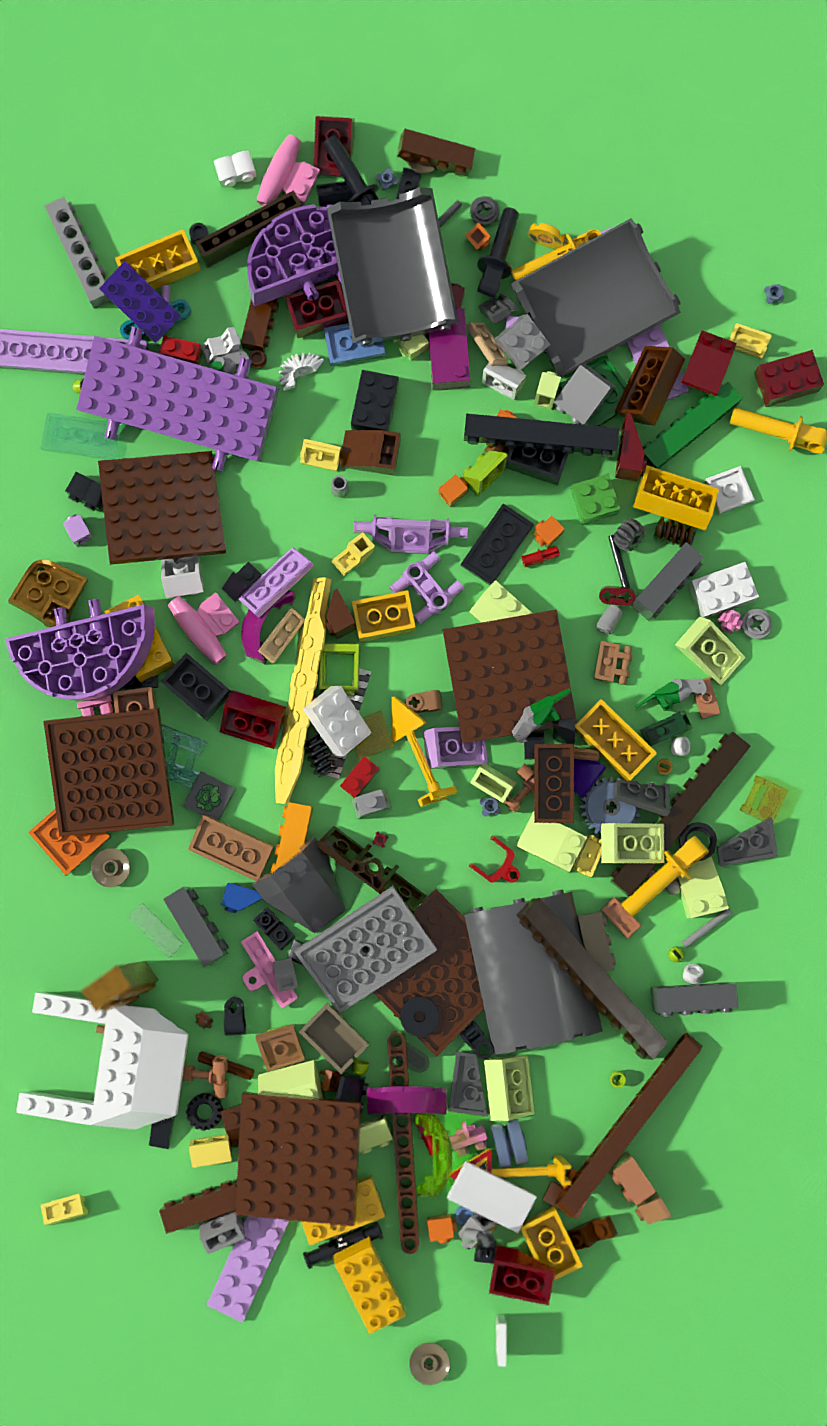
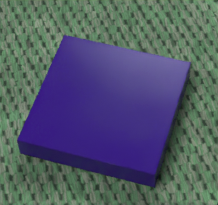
[574,746,606,798]

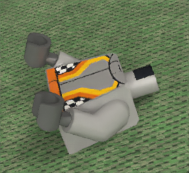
[459,1213,499,1249]

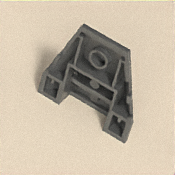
[252,836,345,934]

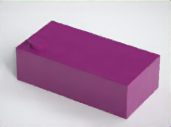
[428,308,470,390]

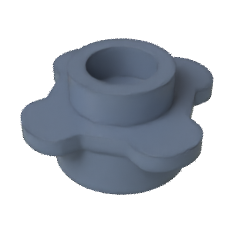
[376,168,398,190]
[764,284,784,304]
[480,797,501,817]

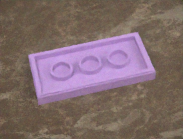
[238,547,314,618]

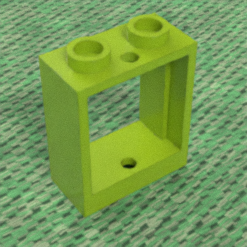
[319,644,360,696]

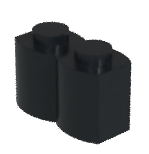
[65,472,103,511]

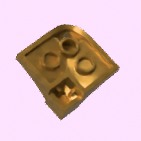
[8,560,88,628]

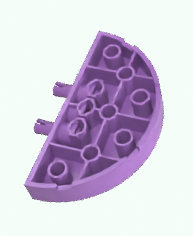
[247,205,342,307]
[5,599,155,701]

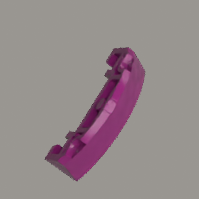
[241,590,296,665]
[367,1086,447,1114]

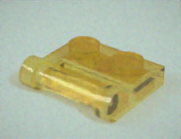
[740,775,788,822]

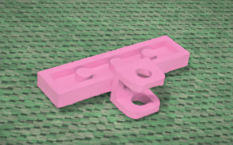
[241,931,298,1009]

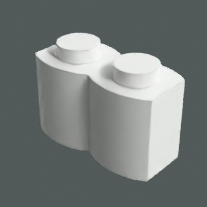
[214,150,257,188]

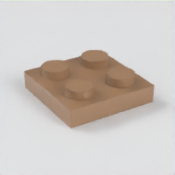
[256,1024,305,1072]

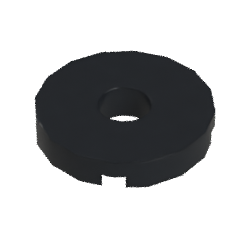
[400,997,439,1037]

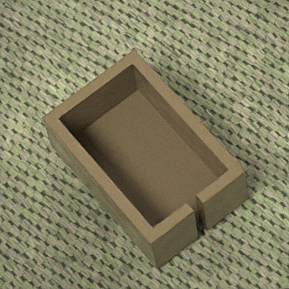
[299,1002,370,1074]

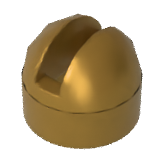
[657,759,673,775]

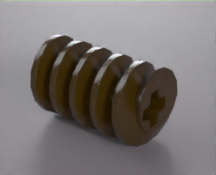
[653,516,696,548]

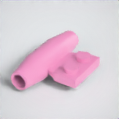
[257,134,320,206]
[168,593,239,665]

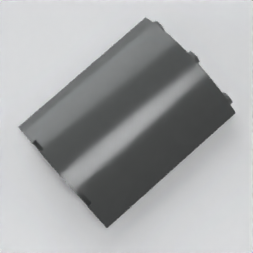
[327,187,458,346]
[511,218,681,377]
[464,890,603,1055]

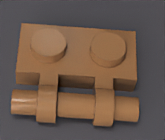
[594,641,633,685]

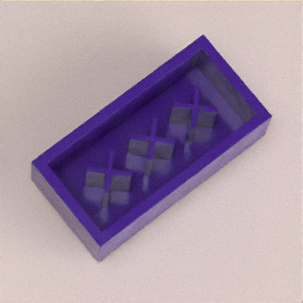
[99,261,181,344]

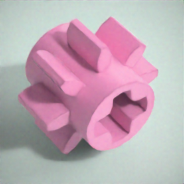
[718,610,743,633]

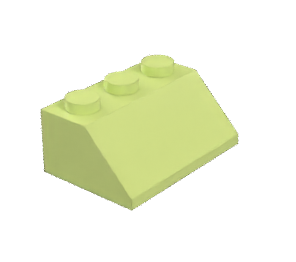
[469,580,533,622]
[484,1054,535,1121]
[258,1060,325,1099]
[359,1115,393,1155]

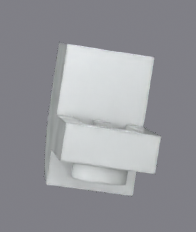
[202,327,240,364]

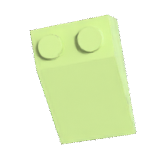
[675,617,746,686]
[516,812,587,873]
[601,823,664,863]
[676,857,729,918]

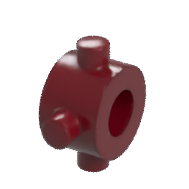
[372,831,388,848]

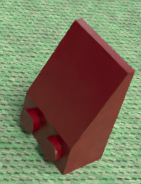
[314,116,355,176]
[681,330,737,396]
[615,413,647,482]
[489,1245,555,1306]

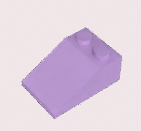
[423,727,488,769]

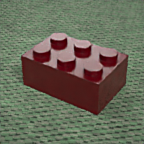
[285,280,349,339]
[754,350,824,407]

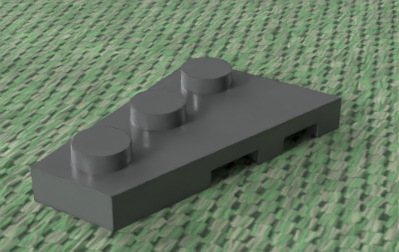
[614,780,670,817]
[716,817,778,866]
[449,1051,488,1117]

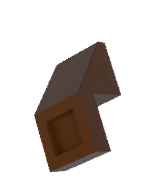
[567,1215,618,1250]

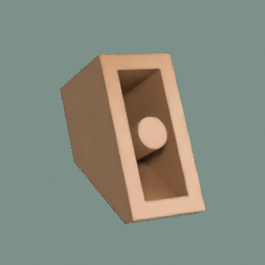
[635,1192,671,1224]

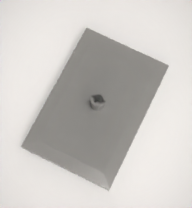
[294,886,437,1013]

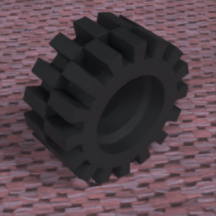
[186,1093,223,1131]

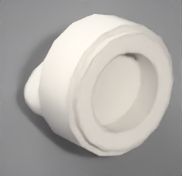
[671,737,690,756]
[683,964,704,984]

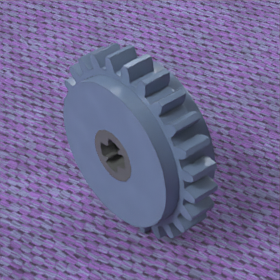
[580,777,641,834]

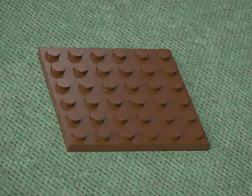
[98,451,226,565]
[442,609,577,744]
[43,708,174,837]
[373,889,484,1057]
[235,1092,361,1226]

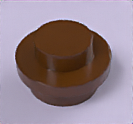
[249,350,267,369]
[195,1011,213,1029]

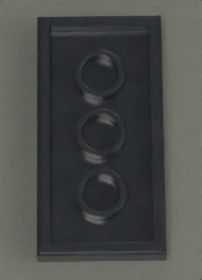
[460,504,534,585]

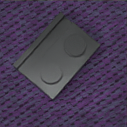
[478,293,518,324]

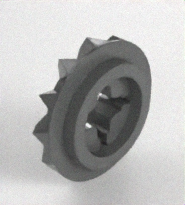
[470,196,499,226]

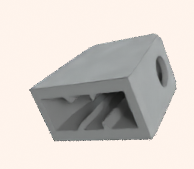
[352,789,392,819]

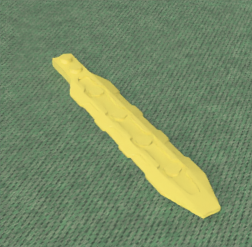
[275,577,332,804]

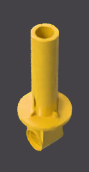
[511,229,601,281]
[730,407,827,453]
[621,836,709,917]

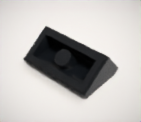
[317,181,353,207]
[553,718,576,744]

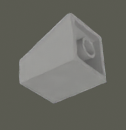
[554,364,616,425]

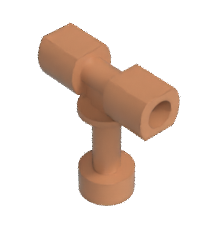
[504,763,534,813]
[182,1056,228,1098]

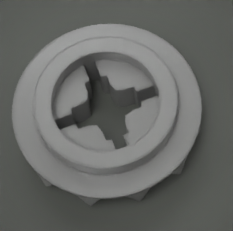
[742,609,772,640]

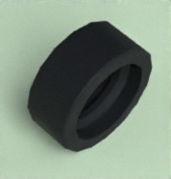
[679,822,717,861]

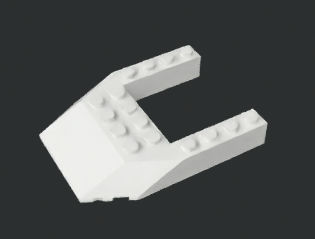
[16,992,189,1129]

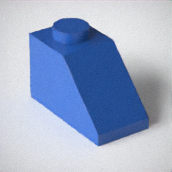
[221,883,263,913]

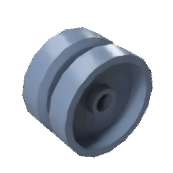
[491,1119,528,1168]

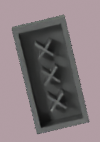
[631,542,704,621]
[163,886,229,967]
[651,982,738,1016]

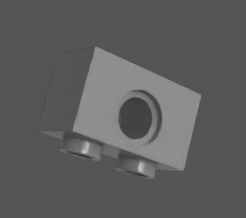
[200,1210,245,1254]

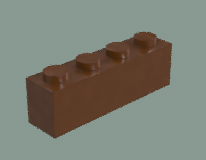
[397,129,475,176]
[241,298,279,352]
[159,1180,237,1234]

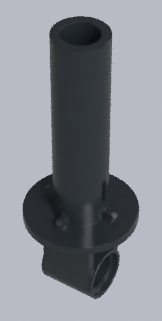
[323,135,379,206]
[477,208,519,298]

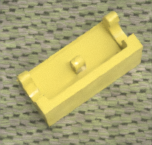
[729,323,772,359]
[300,439,342,472]
[572,834,601,878]
[189,1134,233,1168]
[41,1194,89,1225]

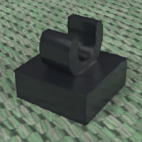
[474,1242,496,1264]

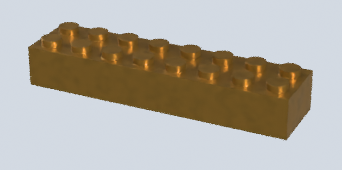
[81,961,158,1012]

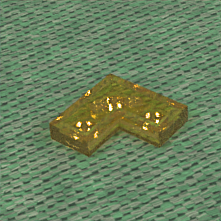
[354,710,395,760]

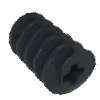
[304,734,338,777]

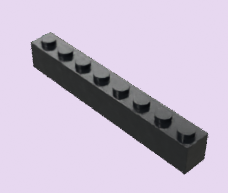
[464,413,619,458]

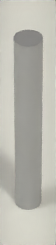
[682,909,732,949]

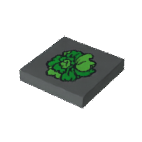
[183,771,236,820]

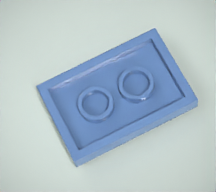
[324,323,386,366]

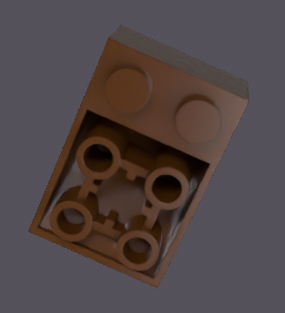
[339,430,401,476]

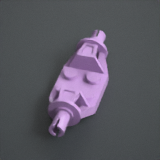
[354,515,468,554]

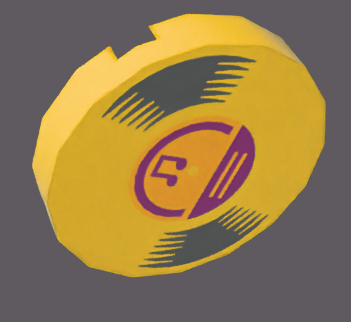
[528,223,565,249]

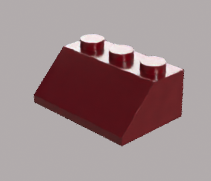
[220,690,286,749]

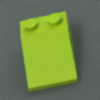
[463,450,508,497]

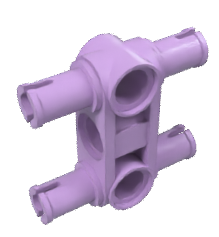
[389,551,465,625]

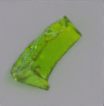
[415,1113,452,1198]

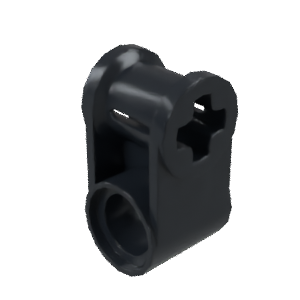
[224,997,246,1036]
[459,1021,493,1059]

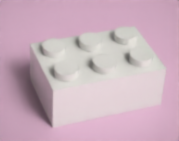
[688,562,759,618]
[303,686,372,756]

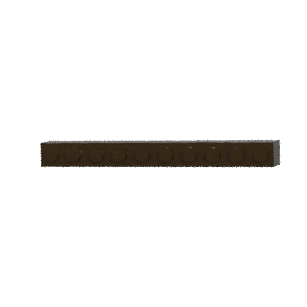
[610,732,751,896]
[516,898,668,1060]

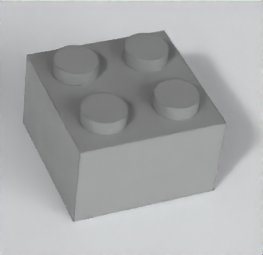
[494,314,550,369]

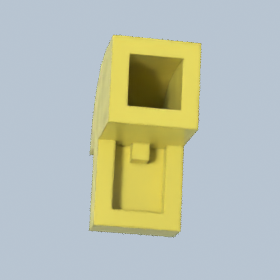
[332,532,375,576]

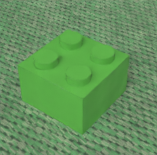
[571,473,621,525]

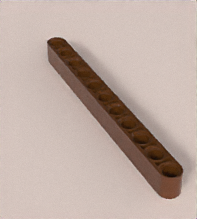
[388,1031,420,1254]
[555,1032,703,1218]

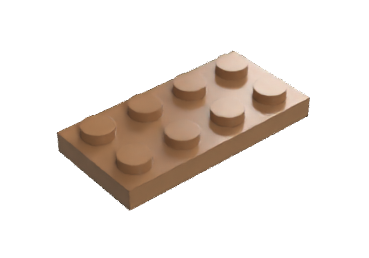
[188,814,274,881]

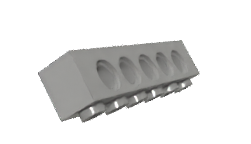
[44,197,111,309]

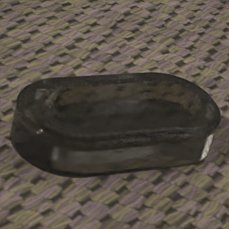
[395,1042,430,1072]

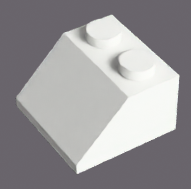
[482,363,526,400]
[161,556,204,598]

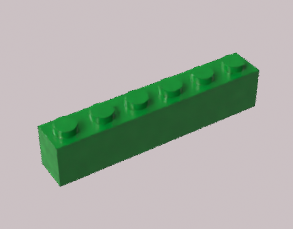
[643,381,743,469]

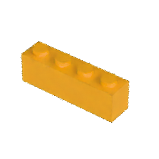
[271,802,313,873]

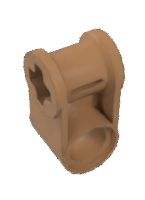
[405,690,442,713]

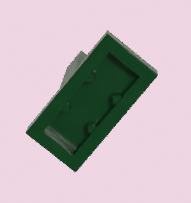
[640,711,692,747]

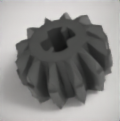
[613,518,645,552]

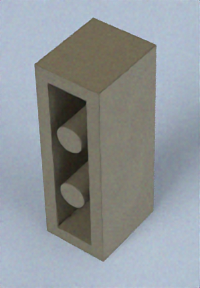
[577,912,616,972]

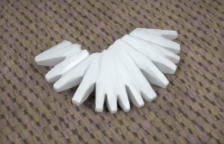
[279,353,324,391]

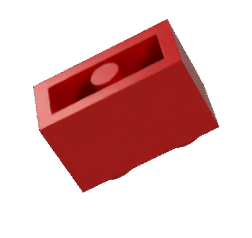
[159,336,203,365]
[340,756,380,798]

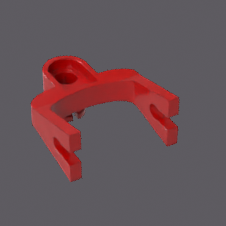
[469,836,520,883]

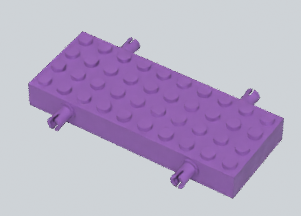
[76,326,280,471]

